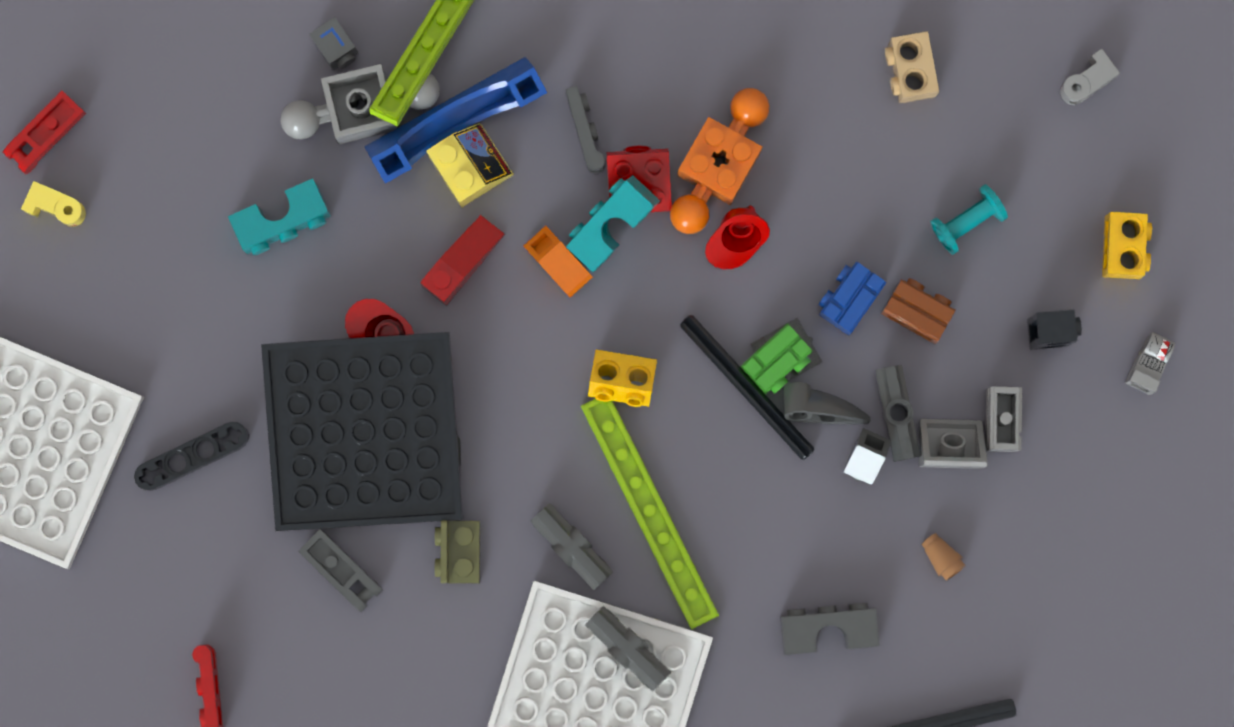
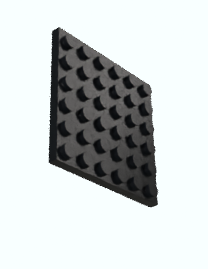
[261,332,463,531]

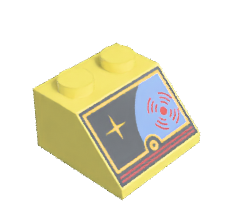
[426,123,513,208]

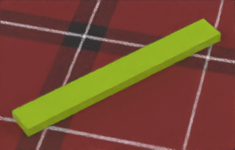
[580,398,719,630]

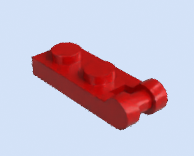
[3,90,86,174]
[192,645,223,727]

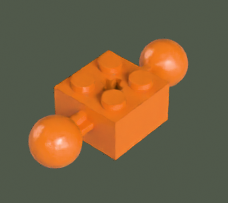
[670,88,770,234]

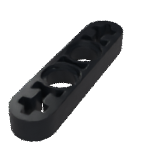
[134,422,249,491]

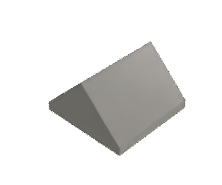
[919,419,987,469]

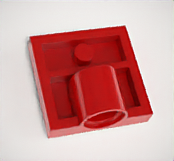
[606,145,672,212]

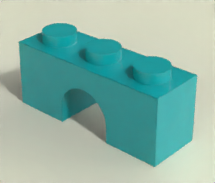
[566,176,660,272]
[228,178,331,255]

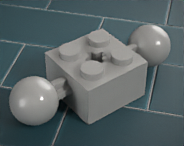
[280,64,440,145]

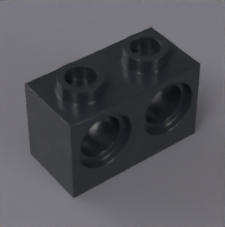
[1027,310,1082,350]

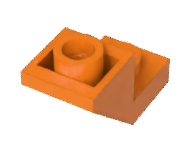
[523,226,593,297]

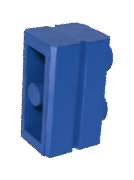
[818,262,886,335]

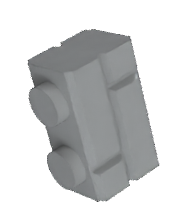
[985,387,1022,452]

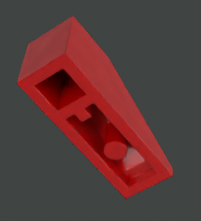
[420,215,505,306]

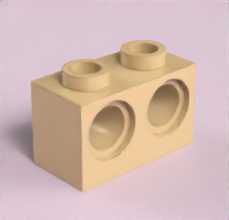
[885,31,939,103]

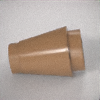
[921,533,966,581]

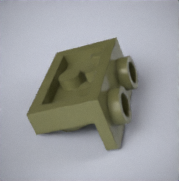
[435,520,480,583]

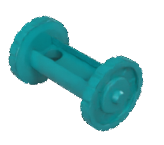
[930,184,1008,255]

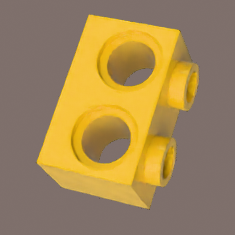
[1102,212,1152,279]
[588,349,657,407]

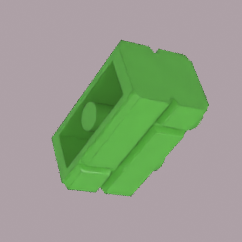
[740,323,812,394]

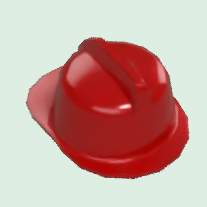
[705,205,770,269]
[345,298,414,338]

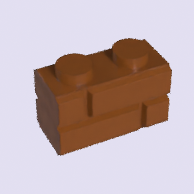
[881,278,956,344]

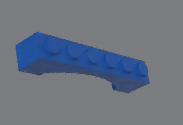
[364,57,547,184]

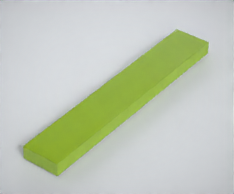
[369,0,474,126]

